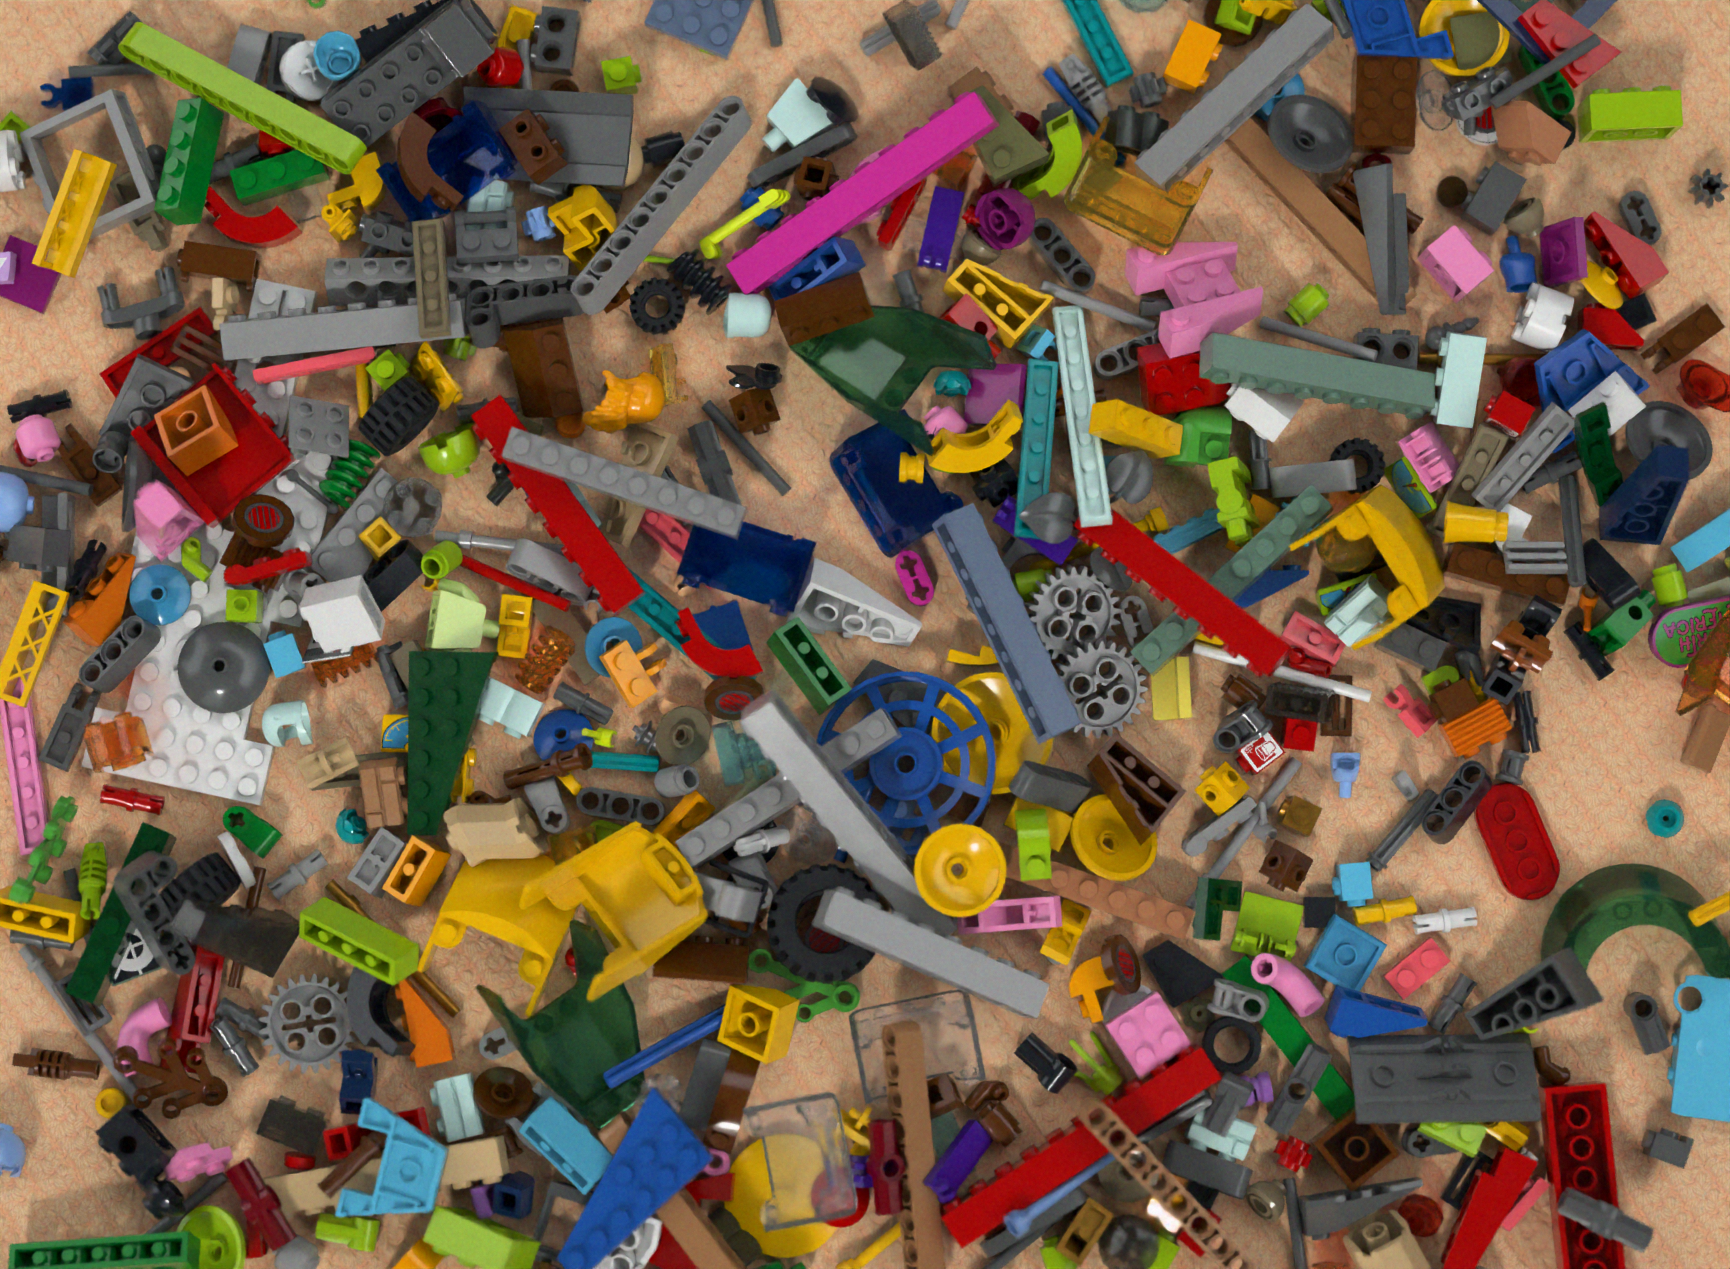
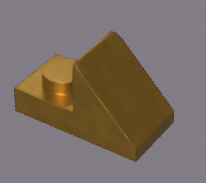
[1054,1197,1114,1267]

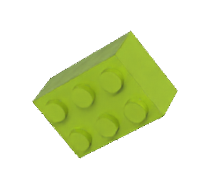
[1577,86,1683,143]
[423,1206,541,1269]

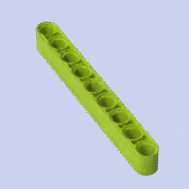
[118,22,367,175]

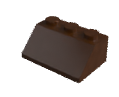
[503,318,583,418]
[652,936,750,984]

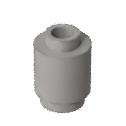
[655,764,699,798]

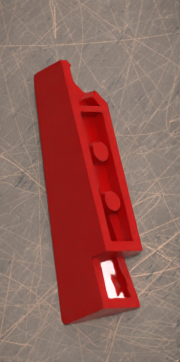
[160,921,226,1074]
[1440,1145,1537,1269]

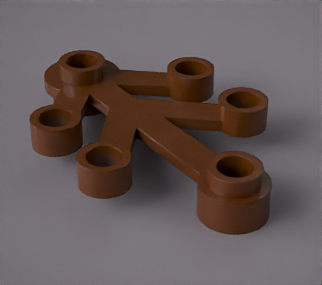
[113,1037,228,1119]

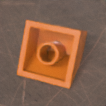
[154,385,239,476]

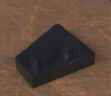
[1142,940,1224,1008]

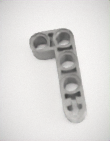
[693,870,762,922]

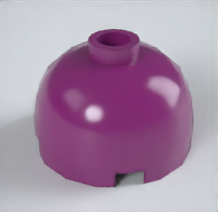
[975,188,1036,250]

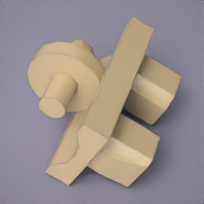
[296,738,360,789]

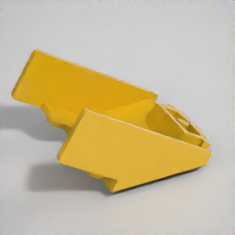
[1289,484,1445,651]
[518,821,708,1002]
[417,854,581,1017]

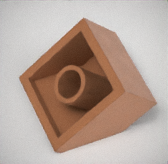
[1491,101,1571,166]

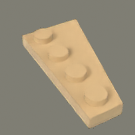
[601,423,679,548]

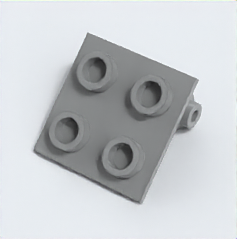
[288,395,349,460]

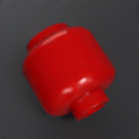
[477,47,524,87]

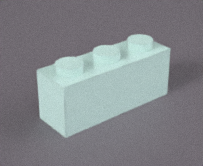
[1429,331,1487,429]

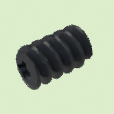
[667,248,732,315]

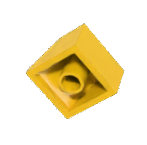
[717,984,800,1064]

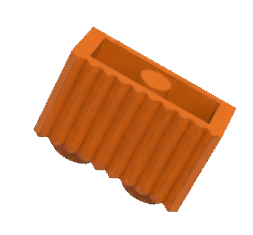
[1437,697,1512,760]

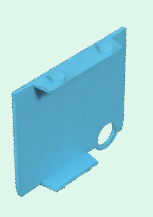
[1667,975,1730,1122]

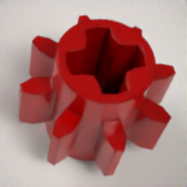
[1273,1135,1313,1173]

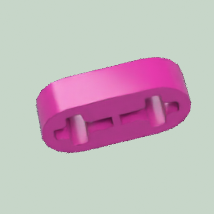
[895,550,934,607]

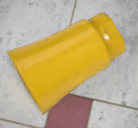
[1443,501,1509,543]

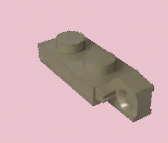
[110,170,169,252]

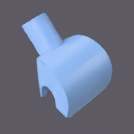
[1330,753,1360,798]

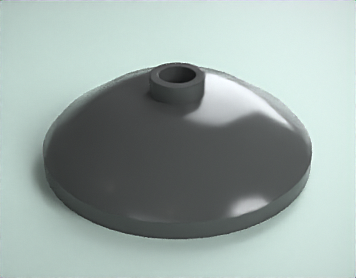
[1267,95,1353,173]
[1625,401,1713,480]
[122,441,158,532]
[178,622,270,713]

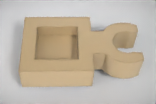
[212,278,240,330]

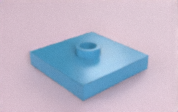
[1303,914,1387,991]

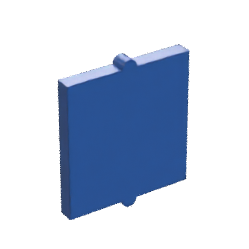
[693,600,754,651]

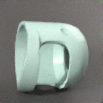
[723,293,771,338]
[262,700,313,747]

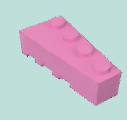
[134,481,205,562]

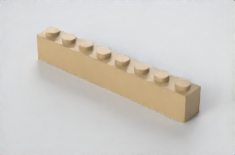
[263,1135,510,1219]

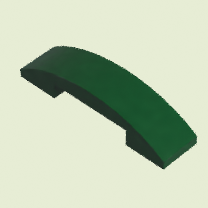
[1574,401,1623,507]

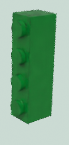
[154,97,224,226]

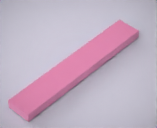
[0,674,49,855]

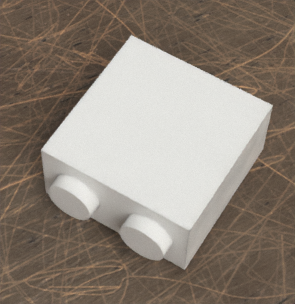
[1225,384,1305,443]
[299,575,385,653]

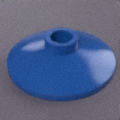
[534,709,594,760]

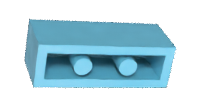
[519,1096,613,1195]

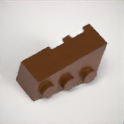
[1087,732,1186,846]

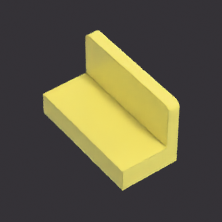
[1150,656,1192,721]

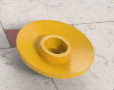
[1581,260,1623,309]

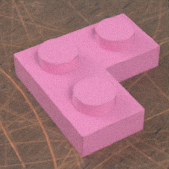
[164,1142,233,1182]

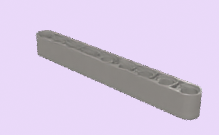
[571,96,752,315]

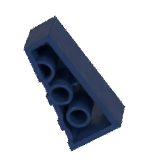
[1599,445,1690,545]

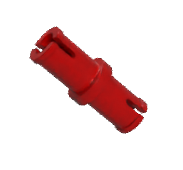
[100,784,165,816]

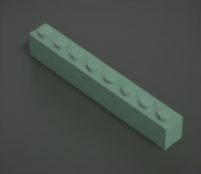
[1199,332,1435,419]
[1130,484,1333,676]

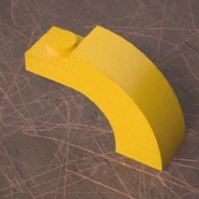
[925,399,1023,473]

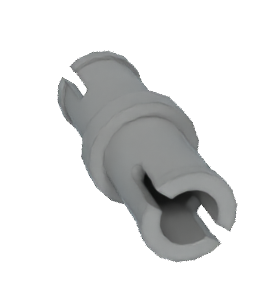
[267,849,329,900]

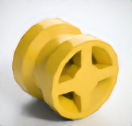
[899,452,925,484]

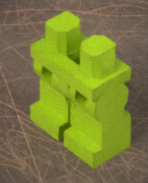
[1207,456,1260,547]

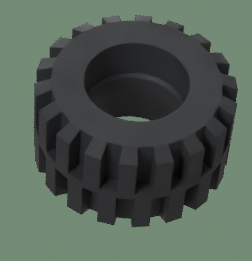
[358,376,439,456]
[160,852,241,930]

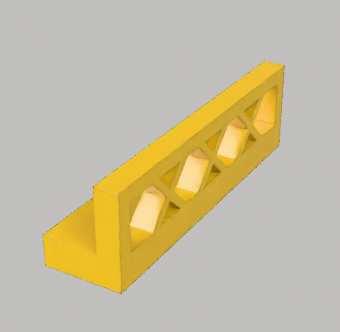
[32,148,117,278]
[0,580,70,708]

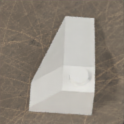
[787,558,922,647]

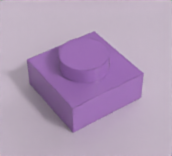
[470,1182,497,1219]

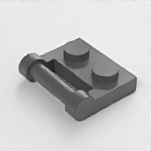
[454,206,519,264]

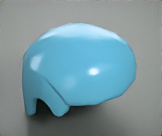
[313,30,362,81]

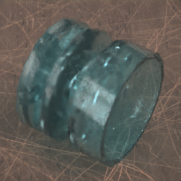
[712,721,776,788]

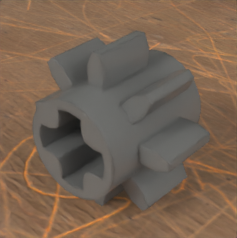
[1129,72,1168,108]
[1688,169,1728,209]

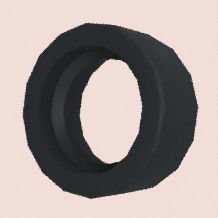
[1202,1016,1262,1074]

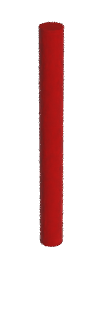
[460,555,571,612]

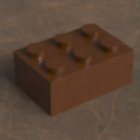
[1350,55,1417,154]

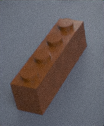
[1442,542,1570,607]

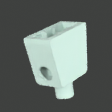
[762,78,836,152]

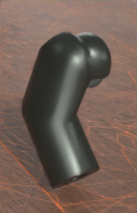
[486,462,514,506]

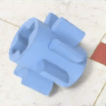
[521,206,558,242]

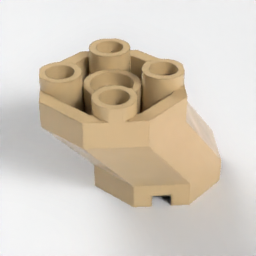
[443,797,550,867]
[1343,1210,1431,1269]

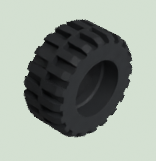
[767,864,884,984]

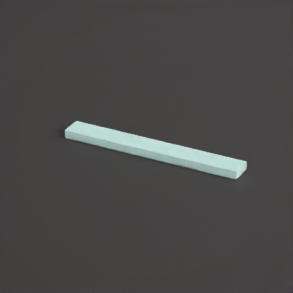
[1052,305,1112,527]

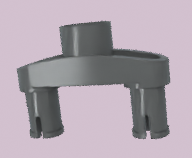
[97,267,185,340]

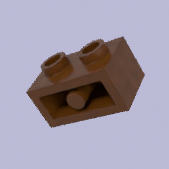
[498,108,568,185]

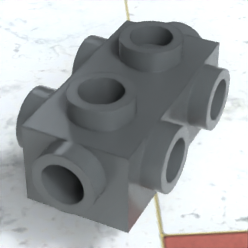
[1441,66,1513,136]
[359,211,414,258]

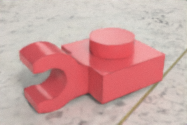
[1383,684,1438,738]

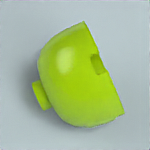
[418,423,480,478]

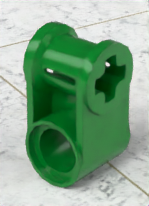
[223,806,283,859]

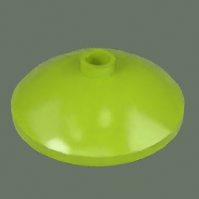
[176,1205,246,1269]

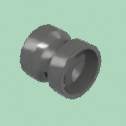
[92,431,129,473]

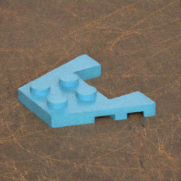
[335,1097,449,1217]

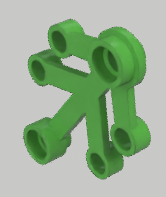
[9,796,78,904]
[748,949,860,1022]

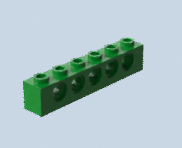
[8,1231,201,1269]

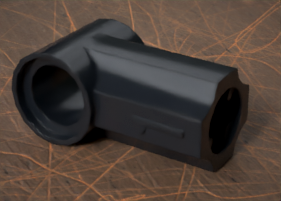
[1014,1032,1078,1094]

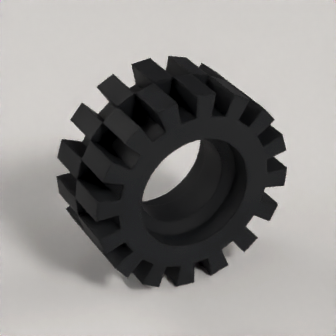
[629,277,685,335]
[1328,438,1385,494]

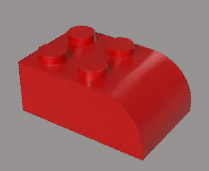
[1137,343,1231,416]

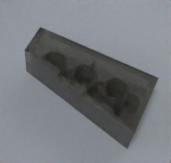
[170,899,300,978]

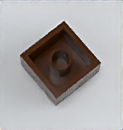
[1309,1106,1400,1192]

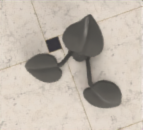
[1019,450,1153,591]

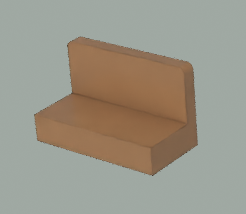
[1680,704,1730,773]

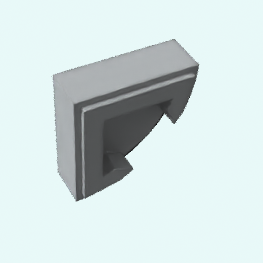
[1391,770,1419,801]

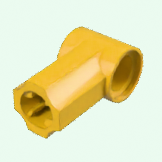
[1476,1121,1531,1152]

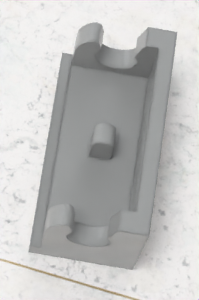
[347,827,408,898]

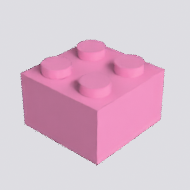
[1417,225,1494,304]
[1103,991,1191,1078]

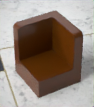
[947,792,992,827]

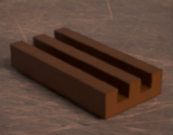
[170,323,234,372]
[1320,675,1352,737]

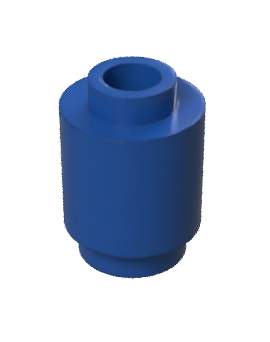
[740,187,785,231]

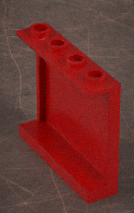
[130,362,296,529]

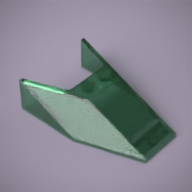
[789,305,997,456]
[475,919,647,1130]

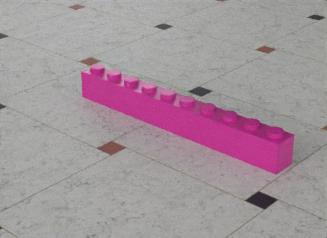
[726,91,1000,295]

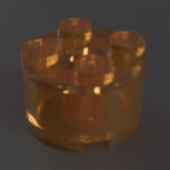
[83,712,154,773]

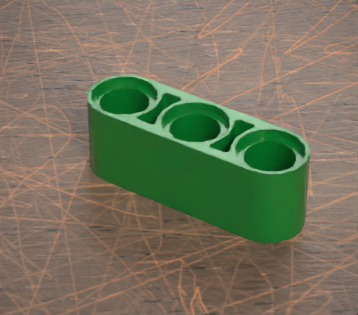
[1518,45,1575,120]

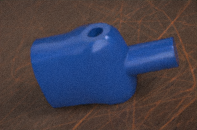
[1499,235,1538,293]

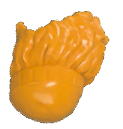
[582,370,665,434]

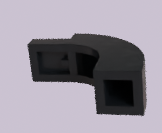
[1481,594,1562,705]
[347,966,416,1057]

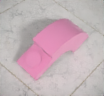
[957,896,1062,934]

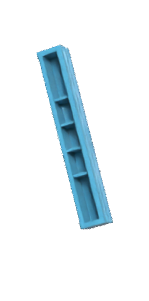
[1153,508,1225,555]

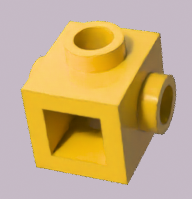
[1194,761,1250,817]

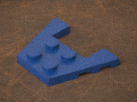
[1341,0,1454,60]
[1534,329,1650,454]

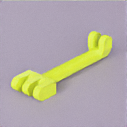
[699,189,790,259]

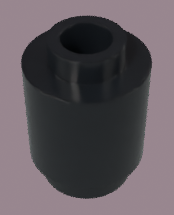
[641,131,685,168]

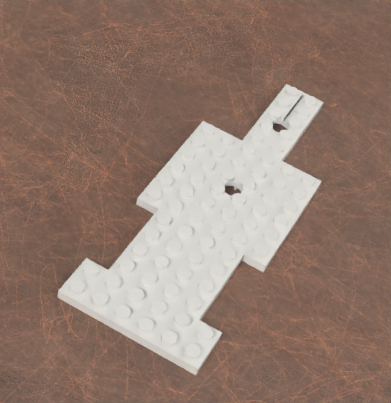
[81,279,339,806]

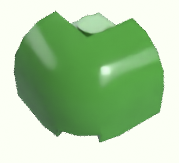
[1164,406,1232,468]

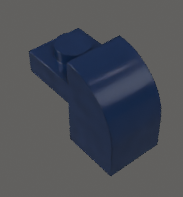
[339,1049,378,1115]
[479,1171,535,1220]

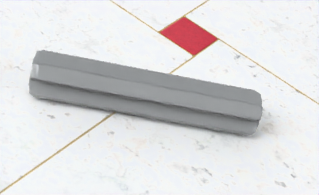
[860,0,941,56]

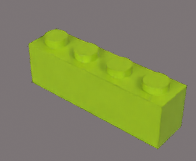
[299,896,419,986]

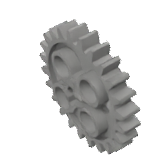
[1025,564,1121,663]
[1055,639,1148,739]
[258,974,356,1074]

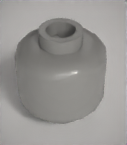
[272,1234,321,1269]

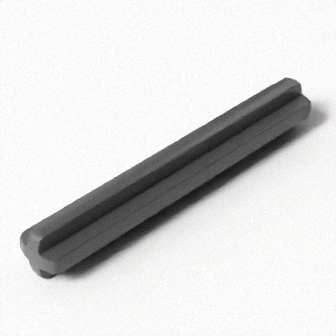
[1558,474,1586,588]

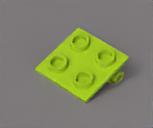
[1230,891,1304,962]

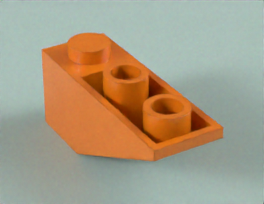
[63,552,136,647]
[395,977,456,1068]

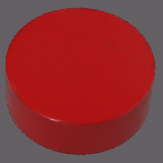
[284,1151,316,1170]

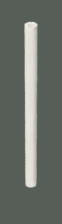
[1192,641,1372,703]

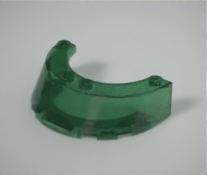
[1541,863,1730,979]

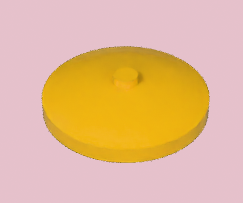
[932,672,1054,794]
[724,1133,847,1258]

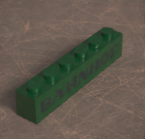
[65,822,177,1007]

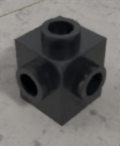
[969,458,1018,508]

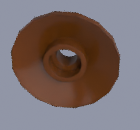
[473,1067,534,1119]

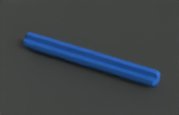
[603,1004,725,1088]

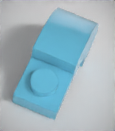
[1670,507,1730,573]

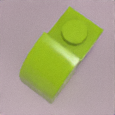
[1015,808,1052,881]

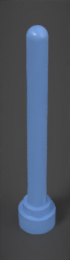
[1004,1152,1116,1238]

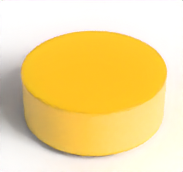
[555,773,583,798]
[95,1087,128,1119]

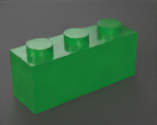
[229,150,330,206]
[766,616,852,716]

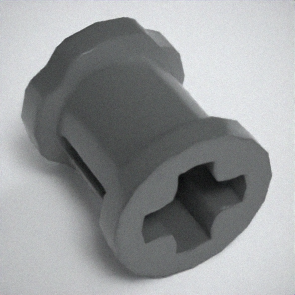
[1495,749,1530,786]

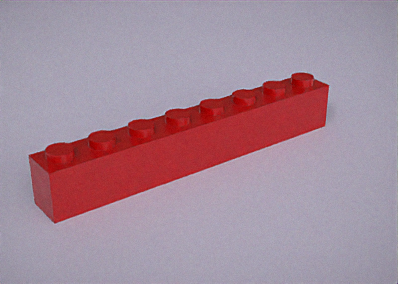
[471,395,646,615]
[1073,508,1293,678]

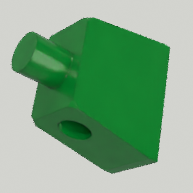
[1587,589,1656,656]

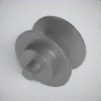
[632,720,657,754]

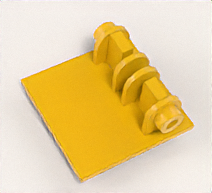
[411,341,464,413]

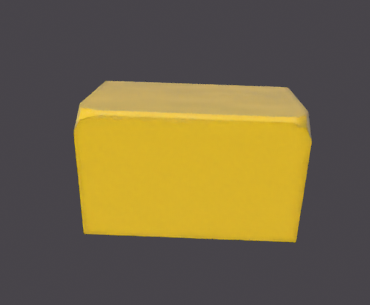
[358,516,402,561]

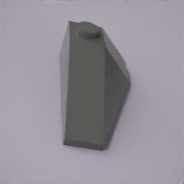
[1298,1177,1423,1240]

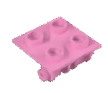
[1397,421,1459,493]

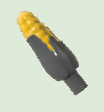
[1455,647,1486,704]

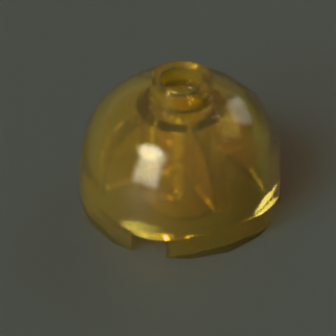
[1315,514,1377,574]

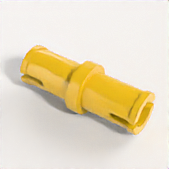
[1352,895,1417,927]

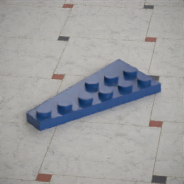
[557,1087,715,1269]

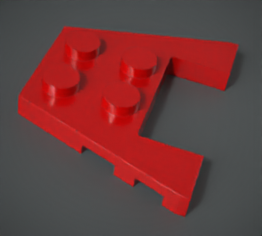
[648,1172,735,1269]

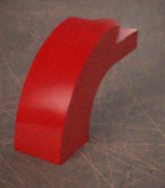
[204,186,303,248]
[675,607,764,680]
[323,1107,431,1161]

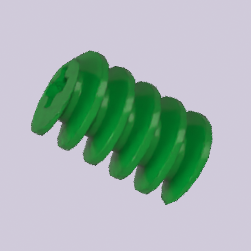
[319,439,381,508]

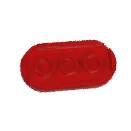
[1474,783,1560,900]

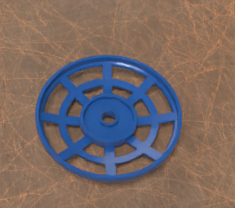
[816,671,996,855]

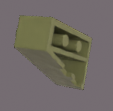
[955,85,1050,187]

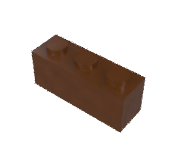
[774,272,875,346]

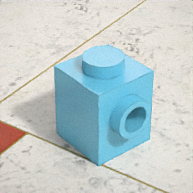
[263,630,306,678]
[1332,862,1373,907]

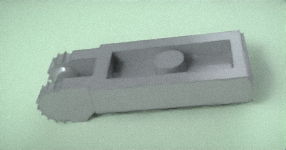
[1181,795,1257,857]

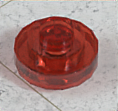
[1397,1194,1444,1237]

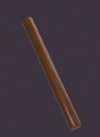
[227,866,266,989]

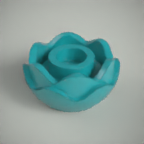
[933,371,971,398]
[1645,799,1684,838]
[335,809,369,844]

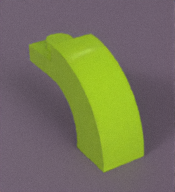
[1012,109,1082,200]

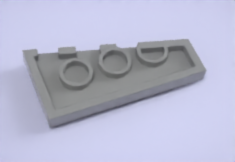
[309,468,405,583]

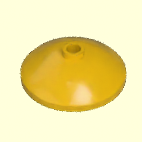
[1419,0,1510,77]
[1070,794,1158,881]
[914,824,1006,917]

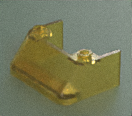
[1064,116,1213,255]

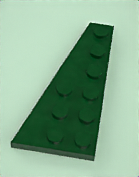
[407,651,499,836]

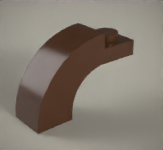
[397,112,464,212]
[702,1048,761,1154]

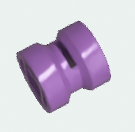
[1239,1071,1274,1107]

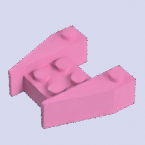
[1125,242,1263,359]

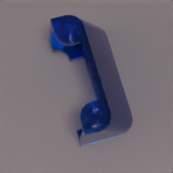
[376,100,518,223]
[829,409,964,558]
[677,522,817,617]

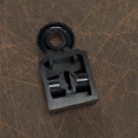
[95,1104,186,1220]

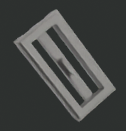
[1502,542,1568,574]

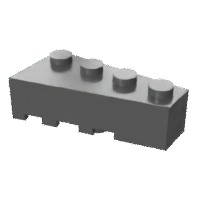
[1464,947,1604,1041]

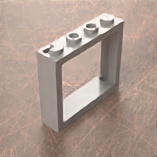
[19,89,160,240]

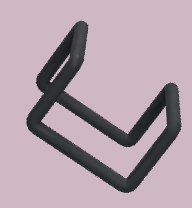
[704,860,769,938]

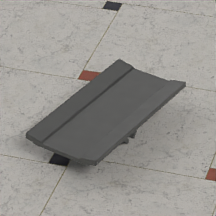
[455,86,634,187]
[1346,1034,1541,1124]

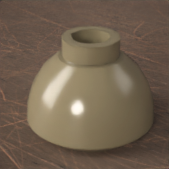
[1504,197,1544,238]
[962,229,1002,266]
[1246,1179,1287,1221]

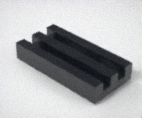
[1440,1150,1493,1210]

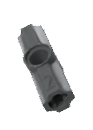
[687,420,742,505]
[1264,1042,1333,1135]
[1556,1187,1654,1252]

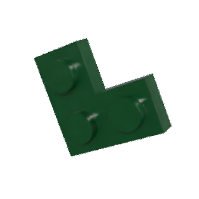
[1192,877,1242,941]

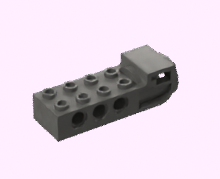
[320,0,500,148]

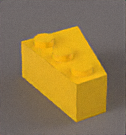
[942,259,1054,349]

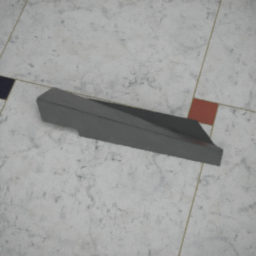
[1353,164,1409,315]

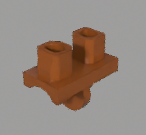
[1490,620,1553,674]

